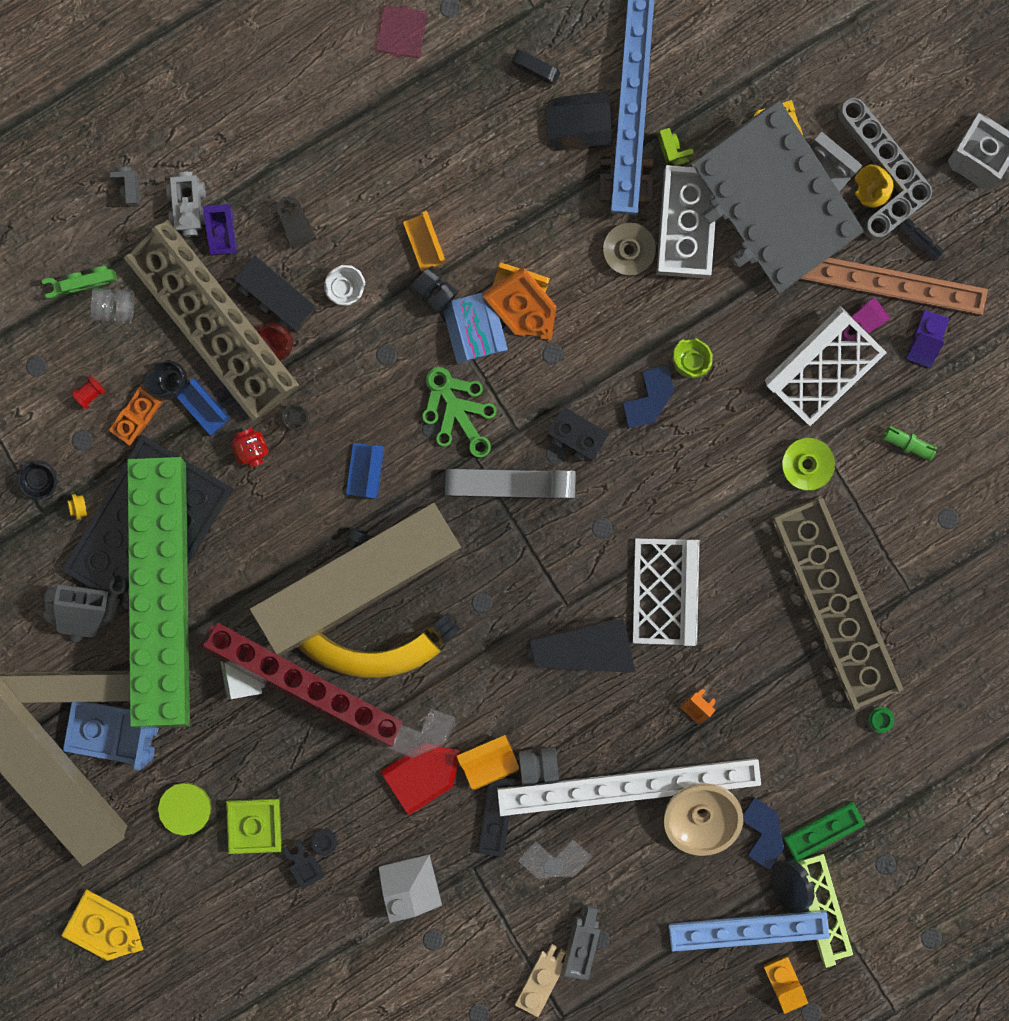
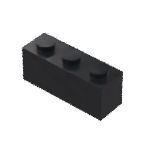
[235,255,318,332]

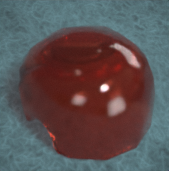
[258,322,294,362]

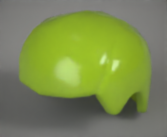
[672,338,713,378]

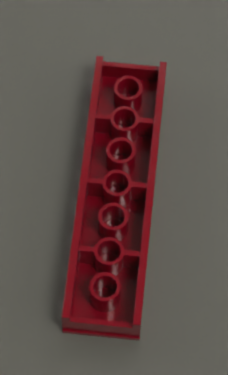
[197,623,403,747]

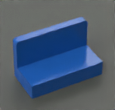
[177,378,231,436]
[346,443,384,499]

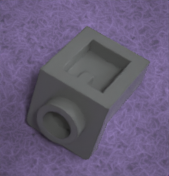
[109,167,141,207]

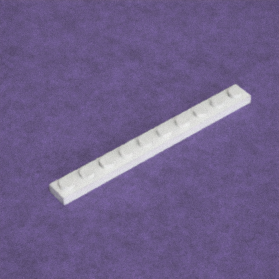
[497,758,761,816]

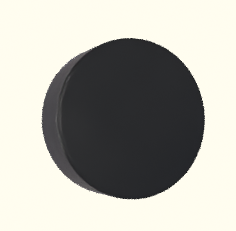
[311,828,338,856]

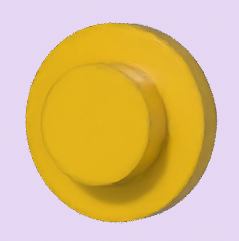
[67,494,87,520]

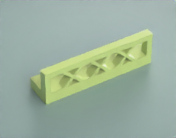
[797,853,853,968]

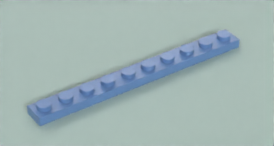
[611,0,654,215]

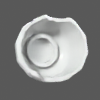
[324,265,365,306]

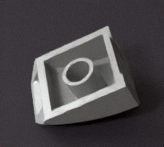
[948,113,1009,189]

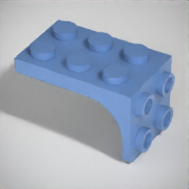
[63,702,159,771]

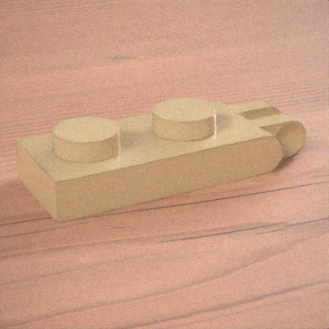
[515,944,566,1017]

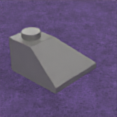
[379,854,442,923]

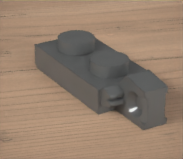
[561,904,600,980]

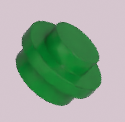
[868,706,894,733]

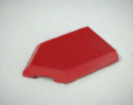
[381,743,461,815]

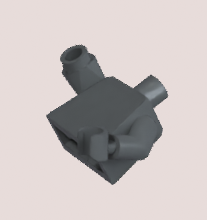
[42,576,125,642]

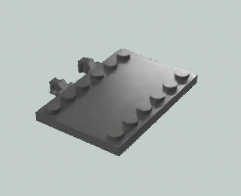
[691,100,864,293]

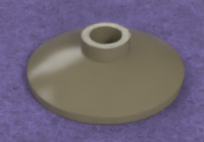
[603,223,656,276]

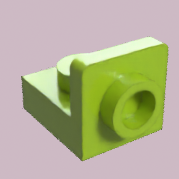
[657,128,694,166]

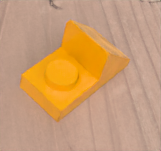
[763,955,808,1014]

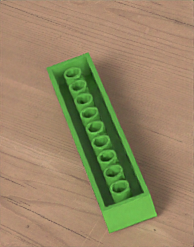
[128,457,190,729]

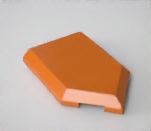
[483,268,557,340]

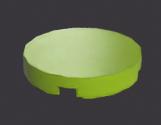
[158,782,212,836]

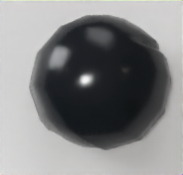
[145,360,187,400]
[17,460,58,500]

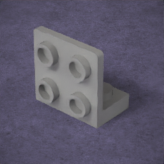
[810,132,862,192]

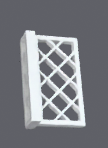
[765,306,887,426]
[633,538,700,646]

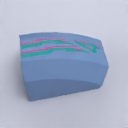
[443,293,508,365]

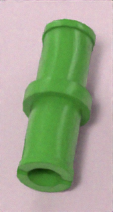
[882,425,937,462]

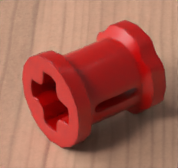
[71,375,106,410]

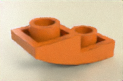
[109,385,164,446]

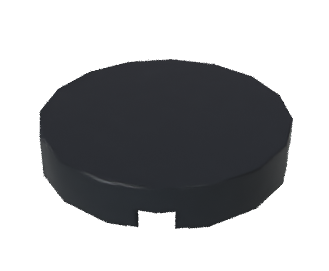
[771,860,815,913]

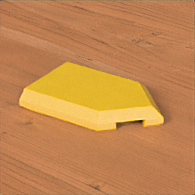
[61,889,143,961]

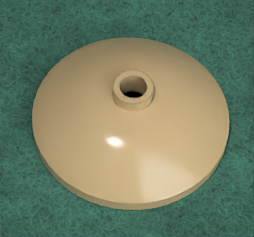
[664,783,743,856]

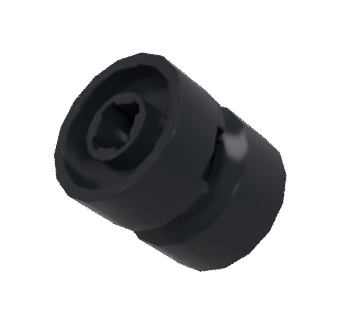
[408,266,458,316]

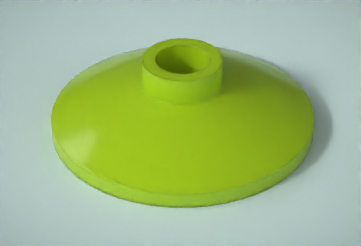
[782,438,835,490]

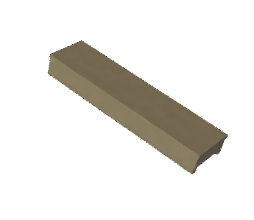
[124,220,299,421]
[771,497,904,710]
[250,503,461,656]
[0,670,130,703]
[0,679,127,866]

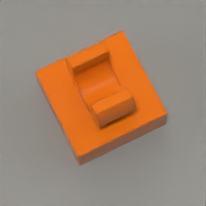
[680,689,715,725]

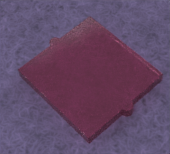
[377,5,428,58]

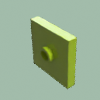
[226,798,282,854]

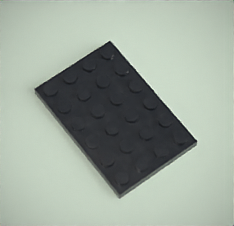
[62,435,234,610]

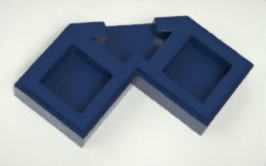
[623,366,674,429]
[743,797,784,870]

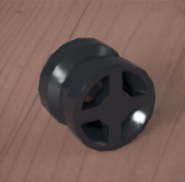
[428,613,461,645]

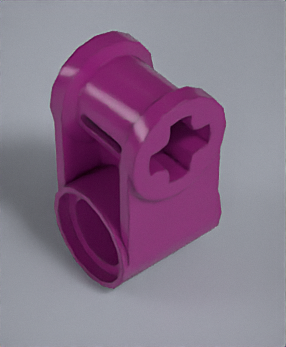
[841,297,890,341]

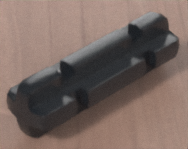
[898,218,944,261]

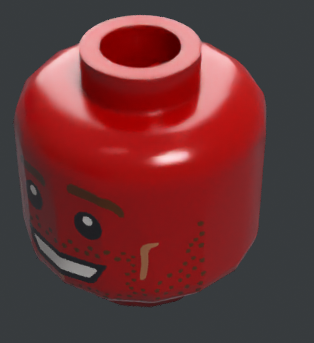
[230,427,269,468]

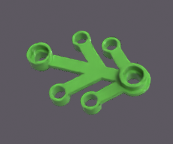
[423,367,497,458]

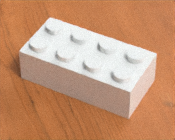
[656,165,715,279]

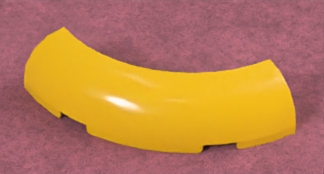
[298,632,441,678]

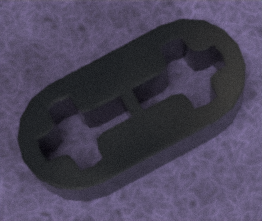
[511,50,561,85]

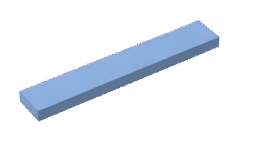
[669,910,830,952]

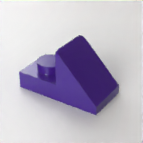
[203,204,237,255]
[905,310,950,368]

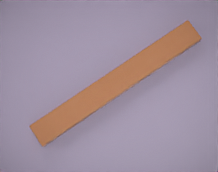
[799,258,988,316]

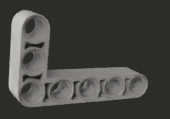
[838,98,932,240]
[445,469,576,498]

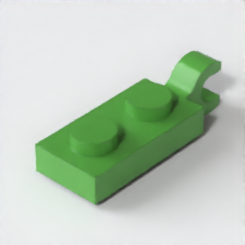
[42,266,118,299]

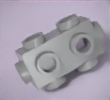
[166,172,206,237]

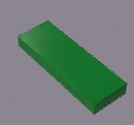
[783,801,865,862]

